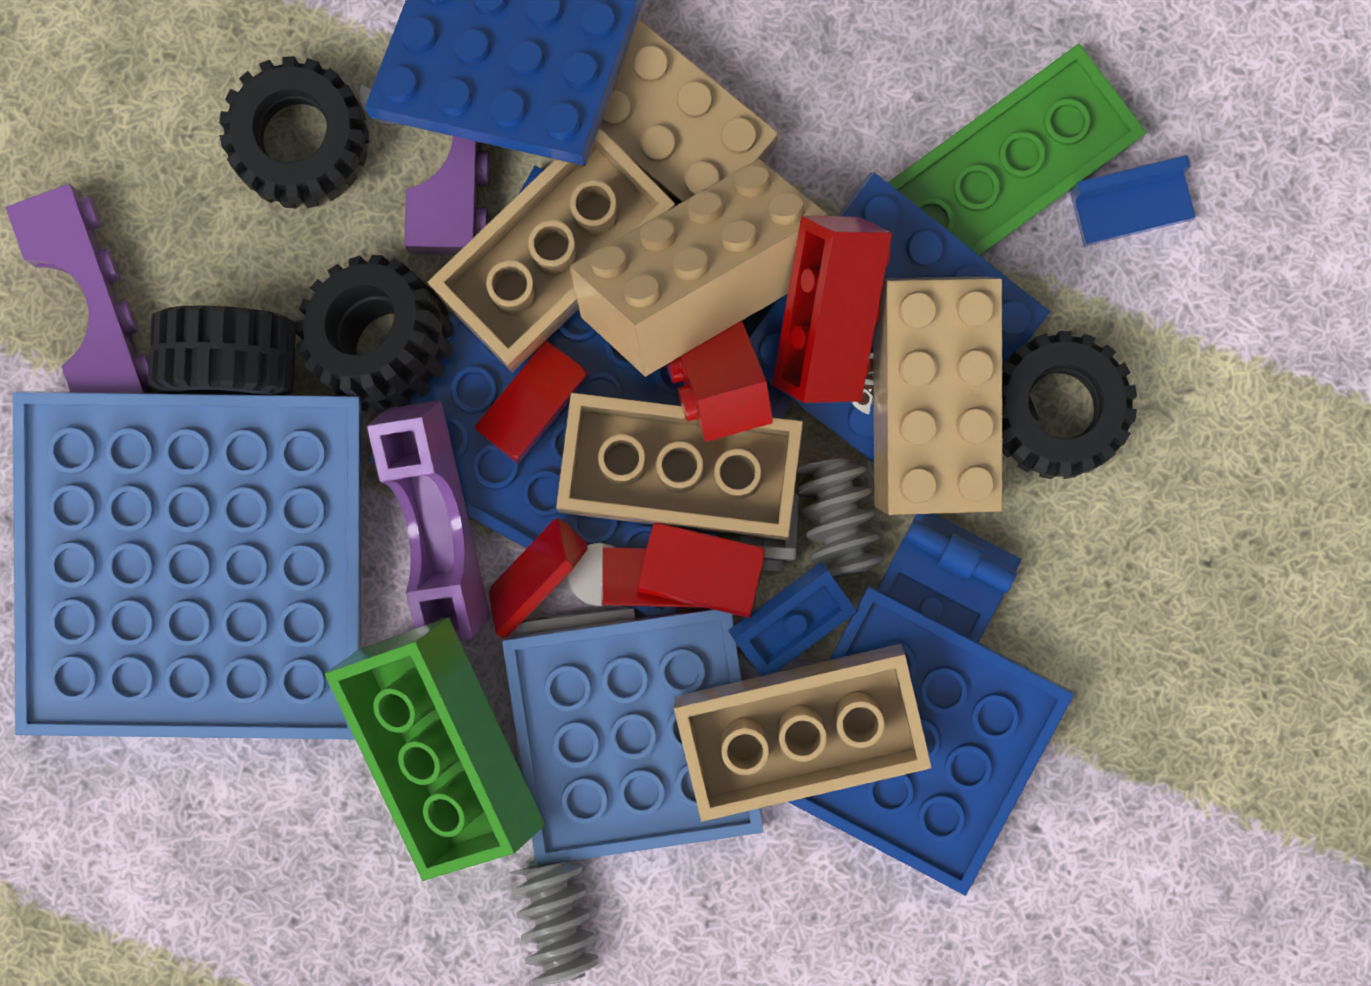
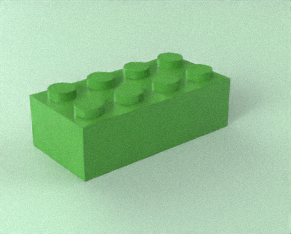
[324,617,545,881]

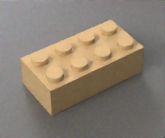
[599,19,779,206]
[427,127,675,373]
[570,159,828,377]
[873,276,1002,515]
[556,393,803,541]
[674,644,932,822]

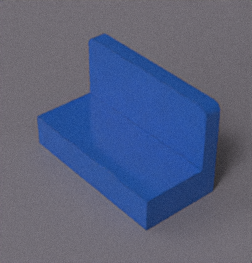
[1070,155,1195,247]
[728,562,858,676]

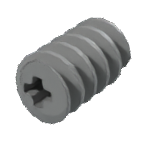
[797,458,884,578]
[509,862,599,986]

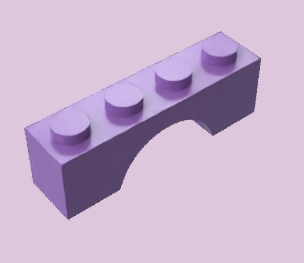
[404,136,490,255]
[5,184,151,393]
[367,400,491,641]

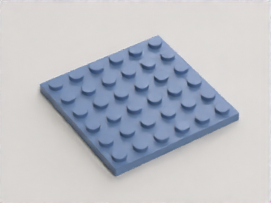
[13,391,362,740]

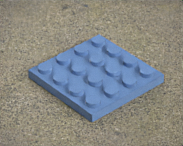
[502,608,763,866]

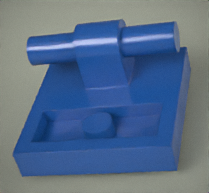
[877,513,1022,642]

